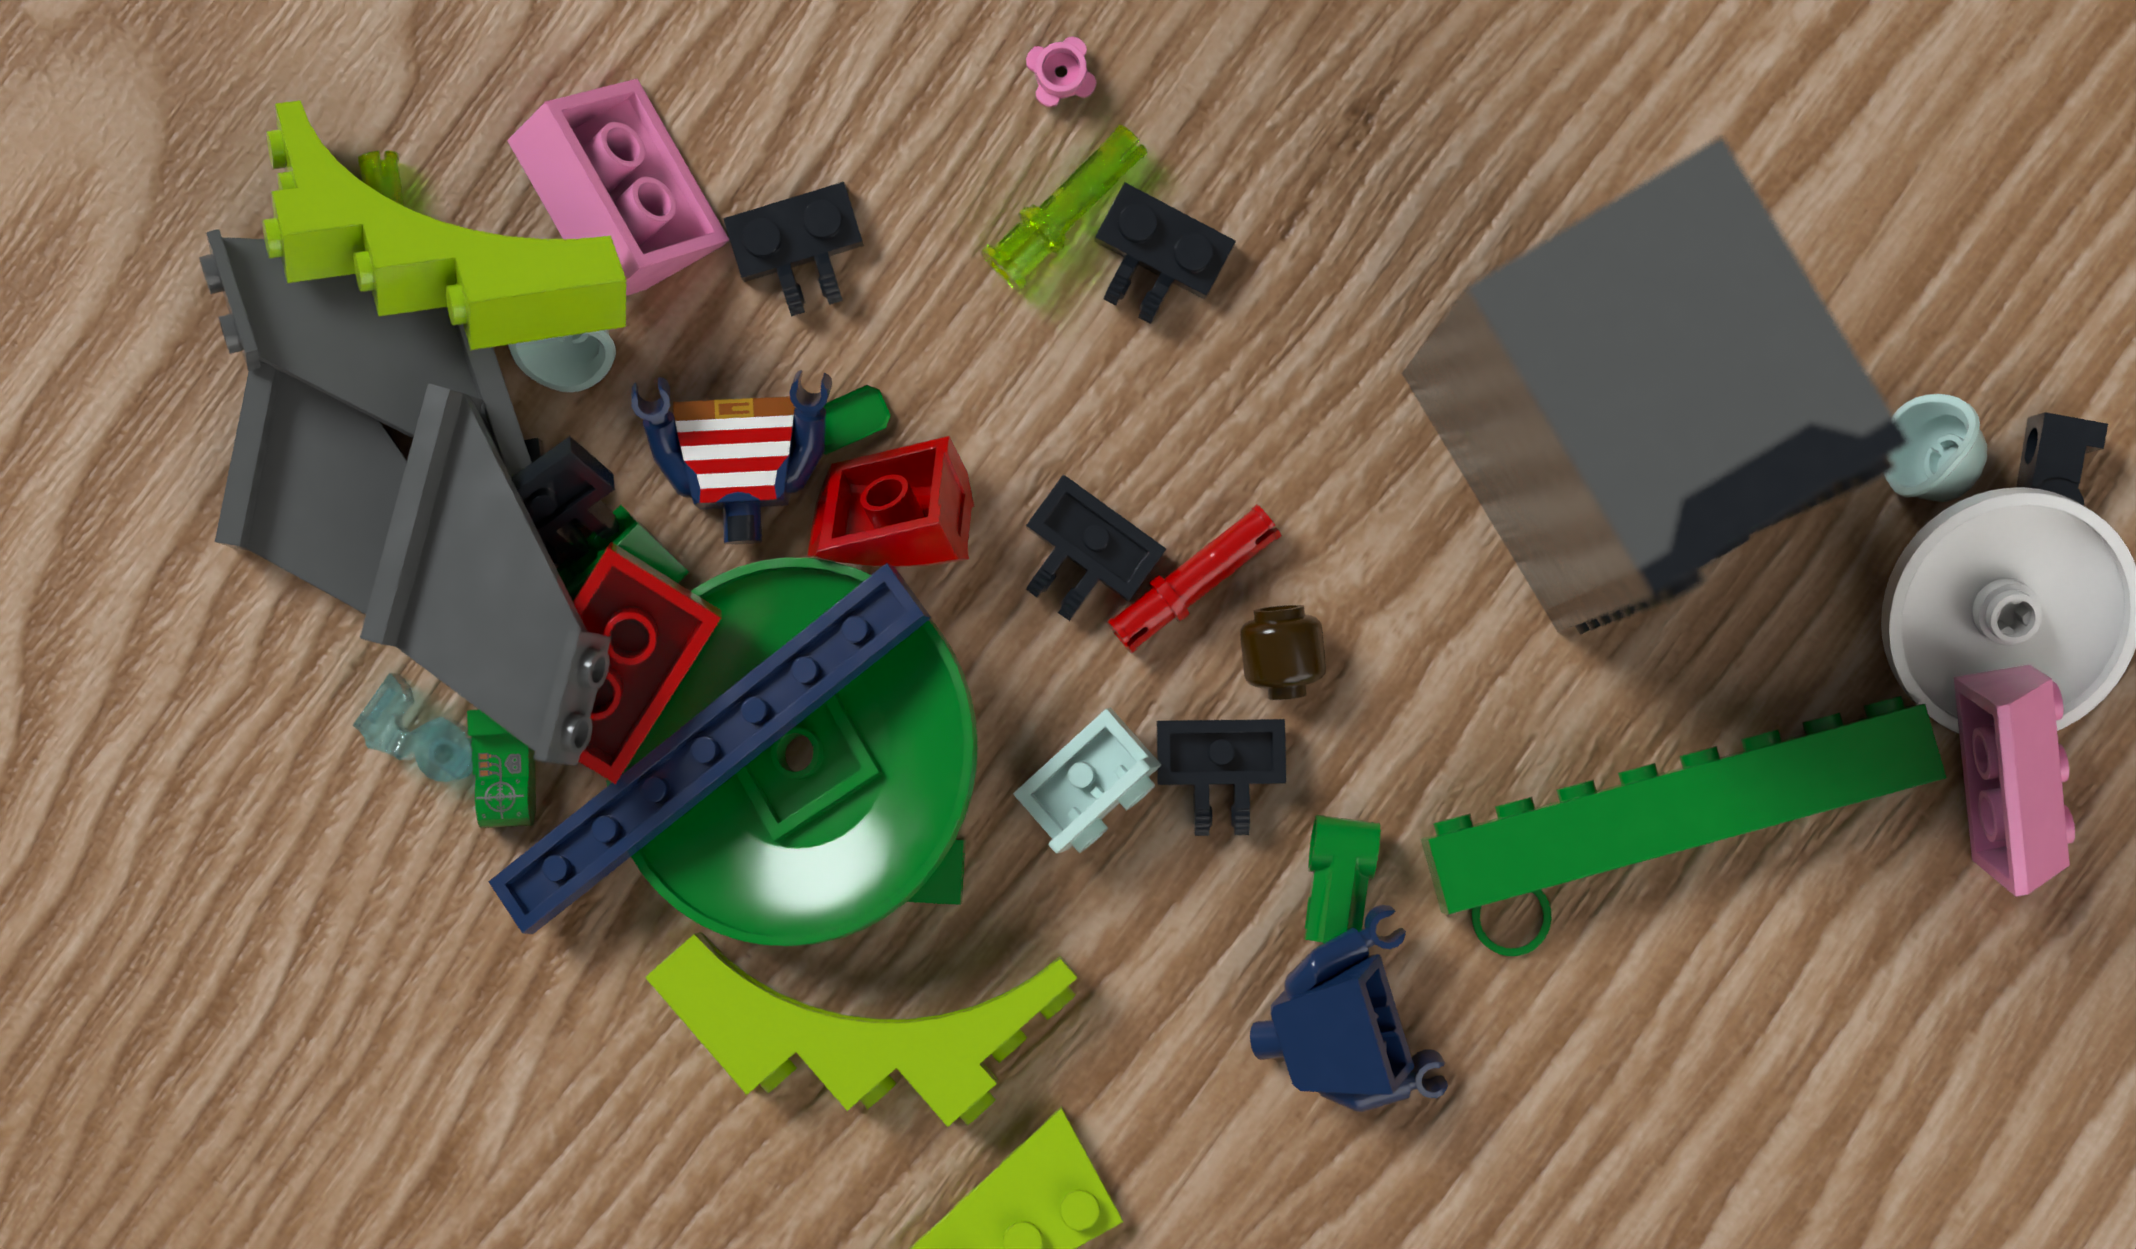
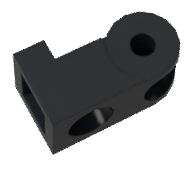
[2016,412,2108,506]

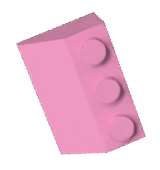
[507,79,729,296]
[1954,665,2075,896]

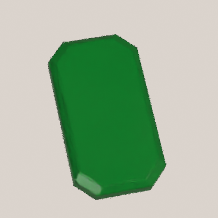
[824,385,891,455]

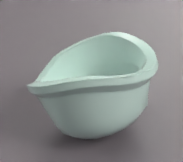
[508,330,616,392]
[1885,394,1987,502]

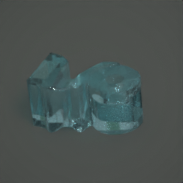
[352,673,473,782]

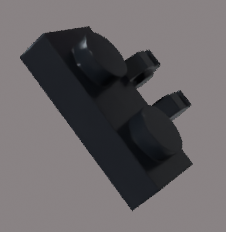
[723,182,864,316]
[1095,182,1236,324]
[511,436,620,561]
[1026,474,1166,621]
[1156,719,1286,836]

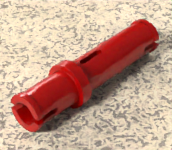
[1107,504,1282,654]

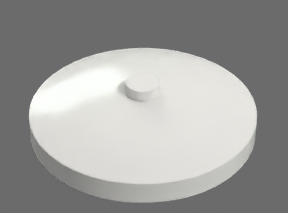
[1881,487,2136,733]

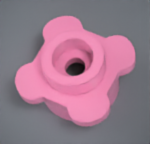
[1026,37,1096,107]

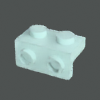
[1013,708,1161,854]

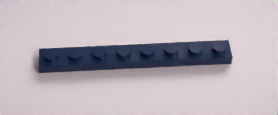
[488,563,931,934]

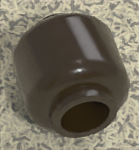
[1240,605,1326,700]

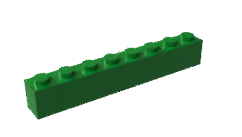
[1421,696,1947,915]

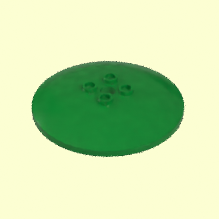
[606,558,978,946]

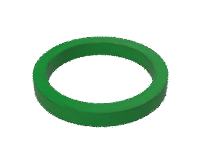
[1471,890,1552,956]

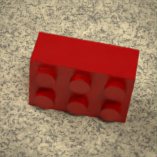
[573,542,721,784]

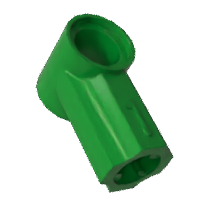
[1304,815,1381,943]

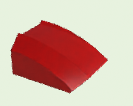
[807,436,975,567]

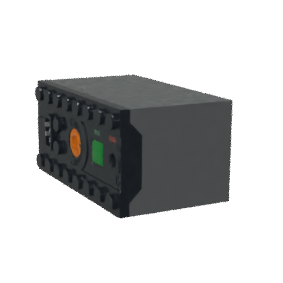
[1402,137,1910,635]

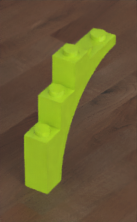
[262,100,626,350]
[645,932,1077,1127]

